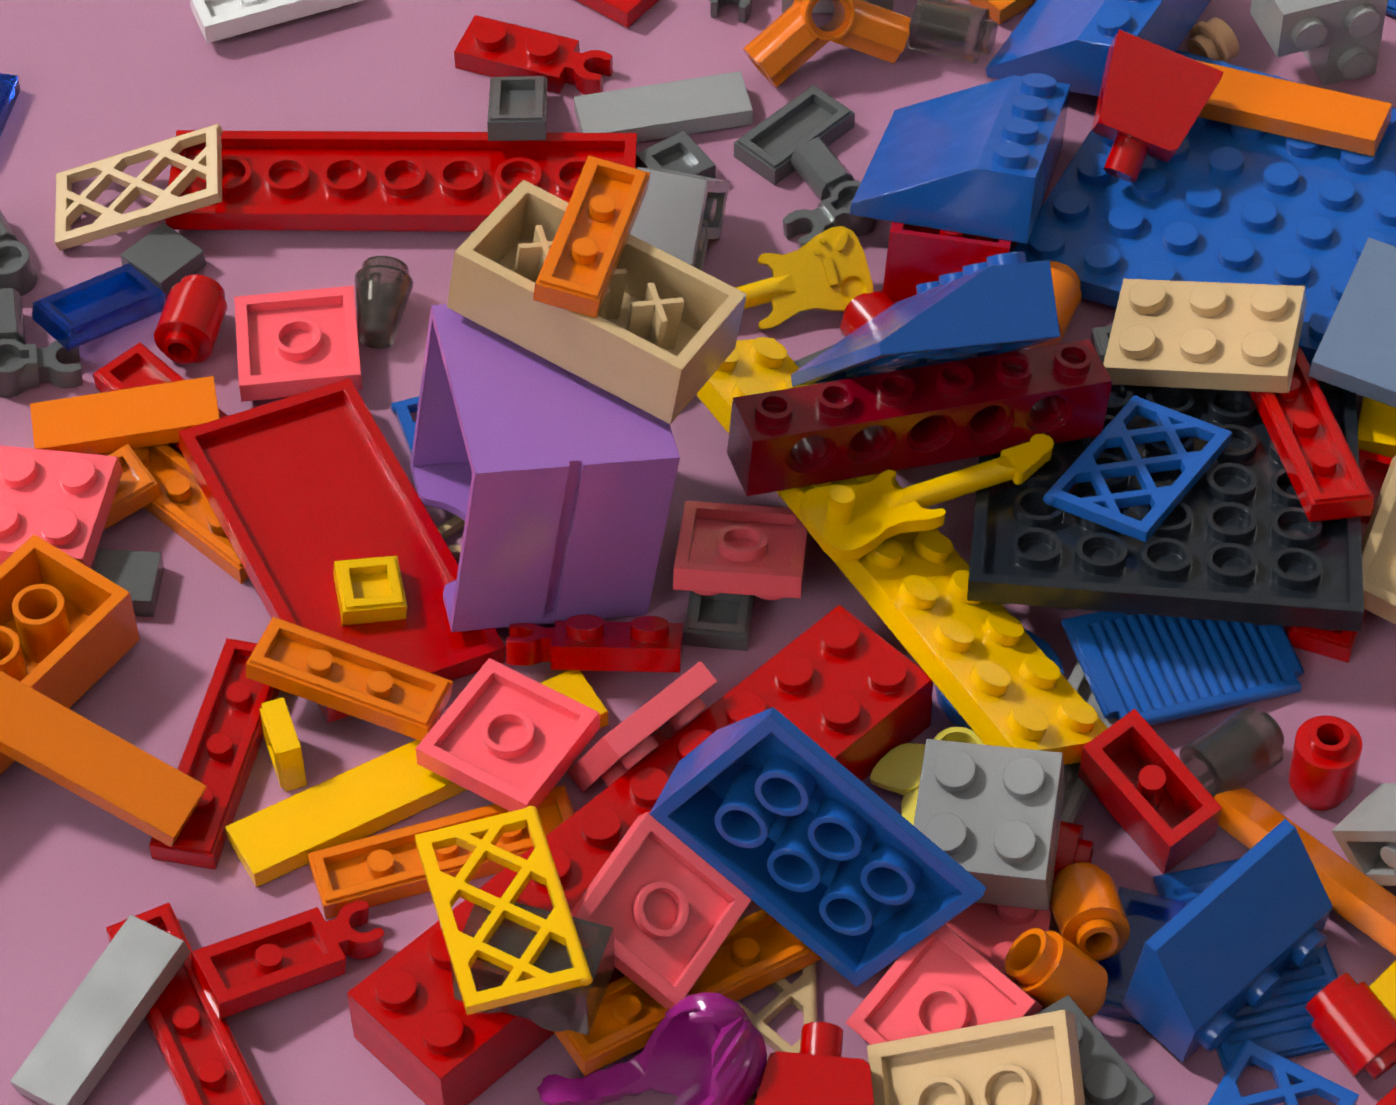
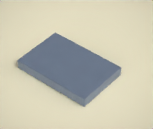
[1308,237,1396,408]

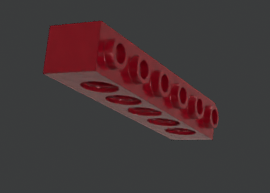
[727,339,1113,497]

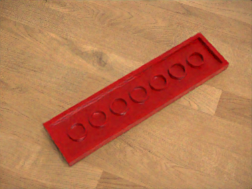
[165,130,637,232]

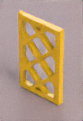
[415,806,593,1015]

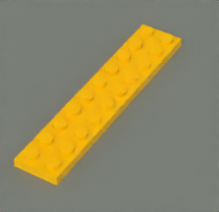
[696,337,1108,765]

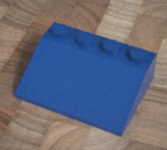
[985,0,1211,96]
[850,73,1071,244]
[791,252,1060,387]
[649,707,987,987]

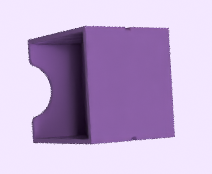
[410,304,680,632]

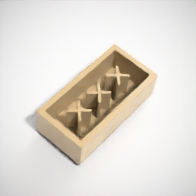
[447,180,747,425]

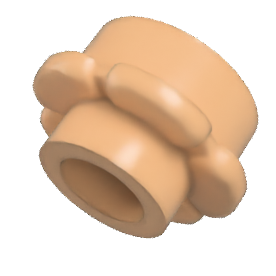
[1187,17,1239,63]

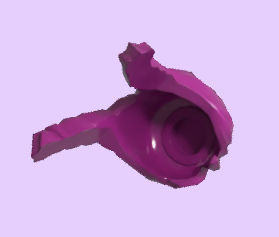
[536,992,767,1105]

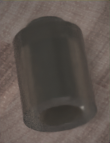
[908,0,997,64]
[1179,707,1284,798]

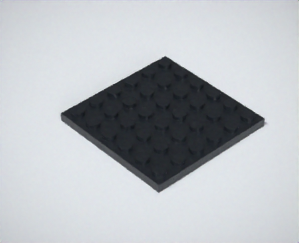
[967,349,1364,632]

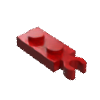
[454,15,613,95]
[506,614,683,673]
[191,901,385,1019]

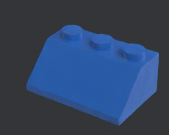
[1121,819,1333,1063]

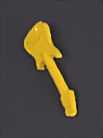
[735,226,873,330]
[800,434,1054,562]

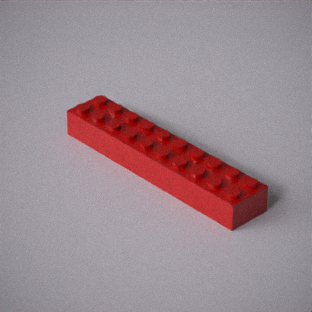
[347,605,933,1105]

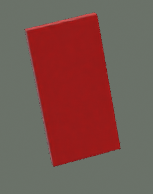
[179,378,506,723]

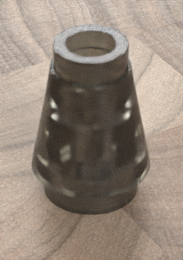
[354,256,414,349]

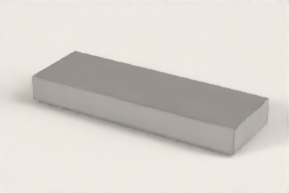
[574,71,753,142]
[10,914,191,1105]

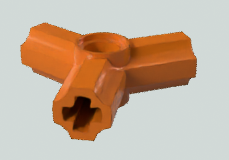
[743,0,911,88]

